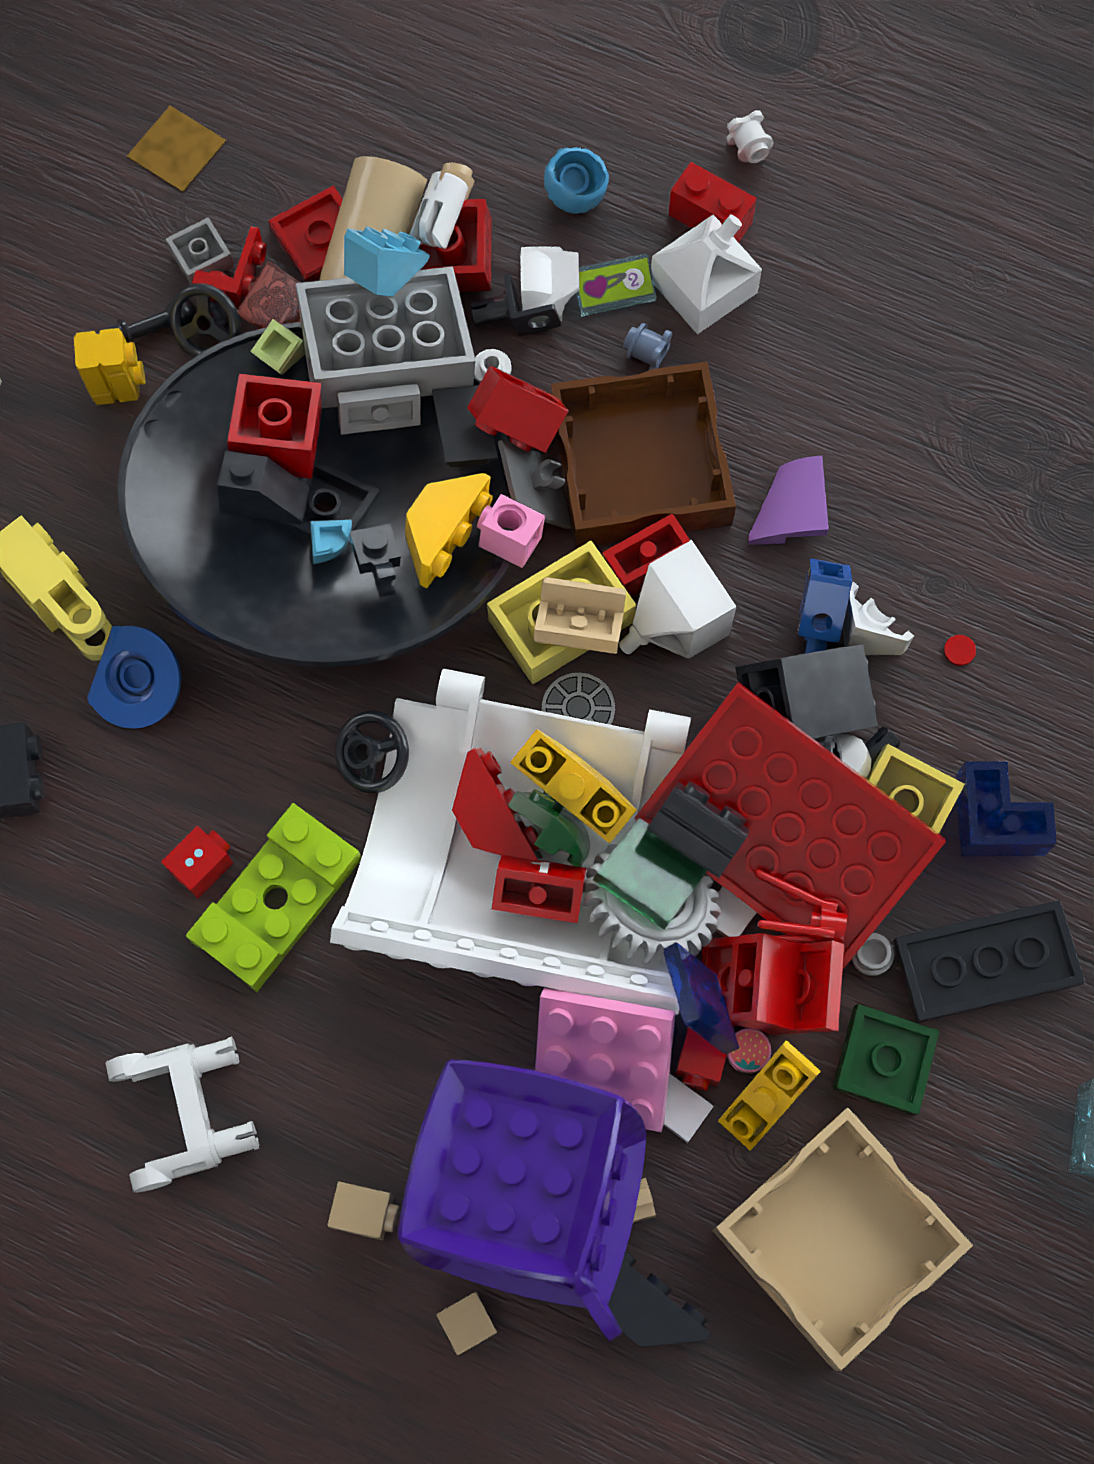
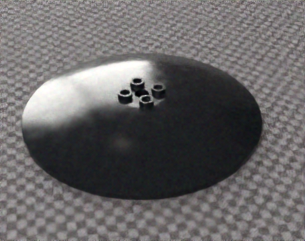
[118,322,513,667]

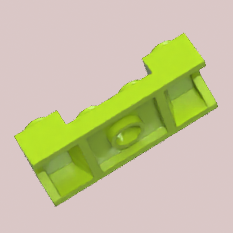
[186,803,362,992]

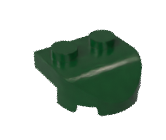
[508,789,590,867]

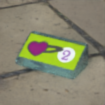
[575,254,656,316]

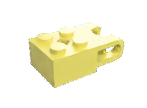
[0,515,112,661]

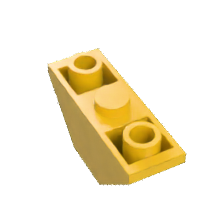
[405,473,492,588]
[510,729,637,844]
[718,1041,820,1151]

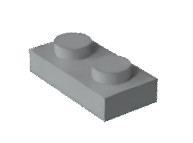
[337,384,421,435]

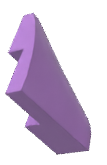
[748,456,829,545]

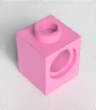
[477,494,545,568]

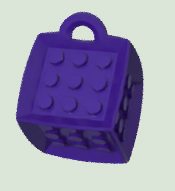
[398,1060,646,1341]

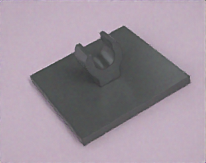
[498,439,572,529]

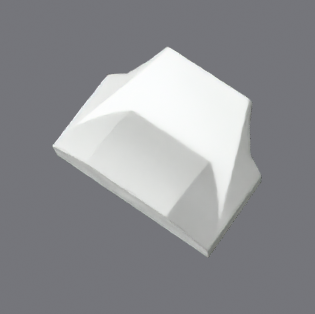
[520,247,579,323]

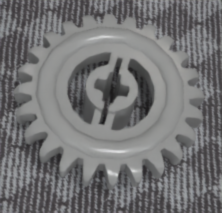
[583,837,721,965]

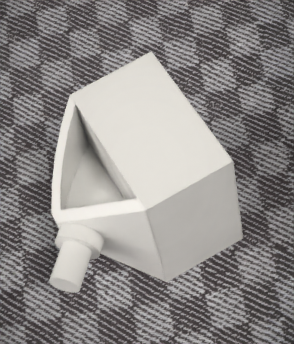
[650,215,762,335]
[619,540,736,659]

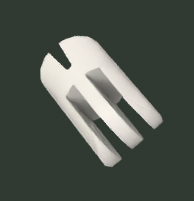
[409,172,468,249]

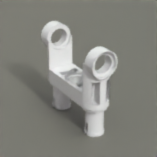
[106,1037,259,1193]

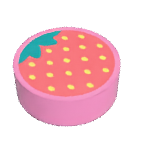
[727,1029,771,1074]

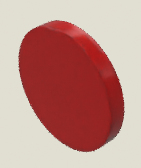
[944,635,976,666]

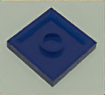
[663,942,739,1055]

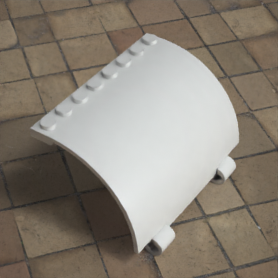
[330,669,703,1015]

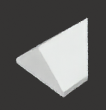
[843,582,914,655]

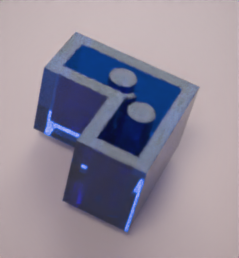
[956,761,1057,856]

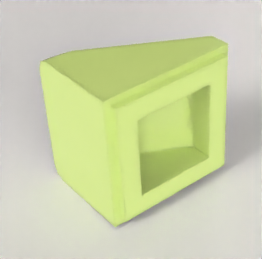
[250,319,306,374]

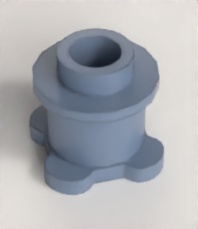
[623,323,673,370]

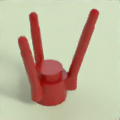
[754,870,847,944]

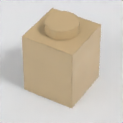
[327,1181,399,1240]

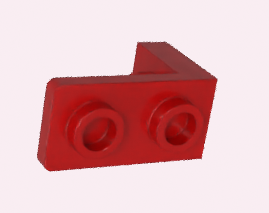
[192,226,267,312]

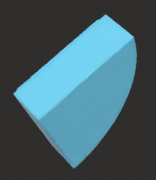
[311,520,352,564]

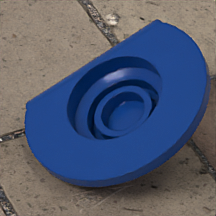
[87,625,181,728]

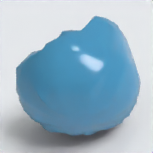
[544,147,609,214]

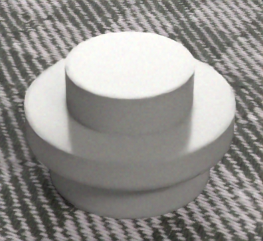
[851,933,894,976]

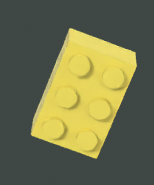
[487,541,636,685]

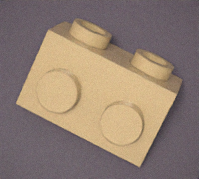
[533,577,626,654]

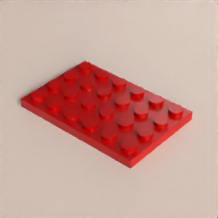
[634,682,946,969]

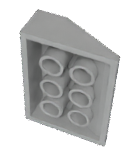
[296,267,476,408]

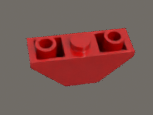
[452,748,543,860]

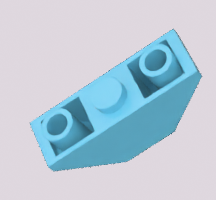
[344,226,430,296]

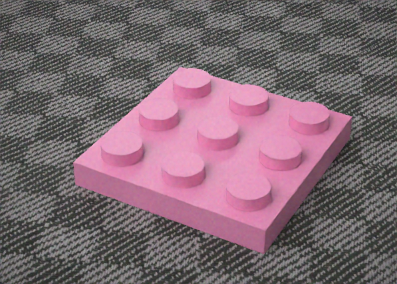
[535,988,675,1132]

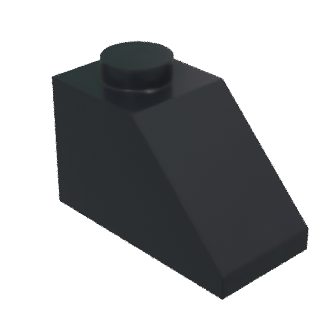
[217,451,309,525]

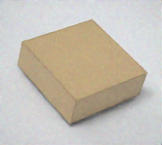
[436,1292,498,1355]

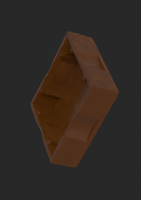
[551,361,736,548]

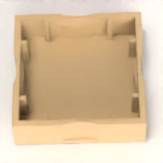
[713,1108,973,1371]

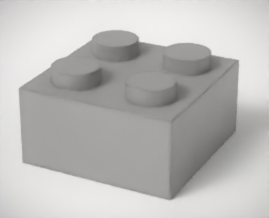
[166,217,234,285]

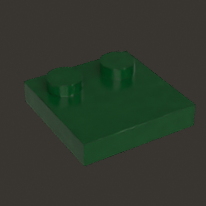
[832,1004,939,1116]

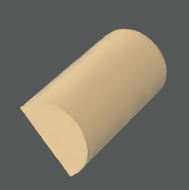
[319,156,427,281]

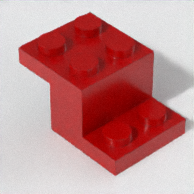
[696,933,844,1035]

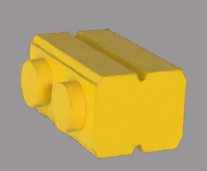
[74,328,145,405]

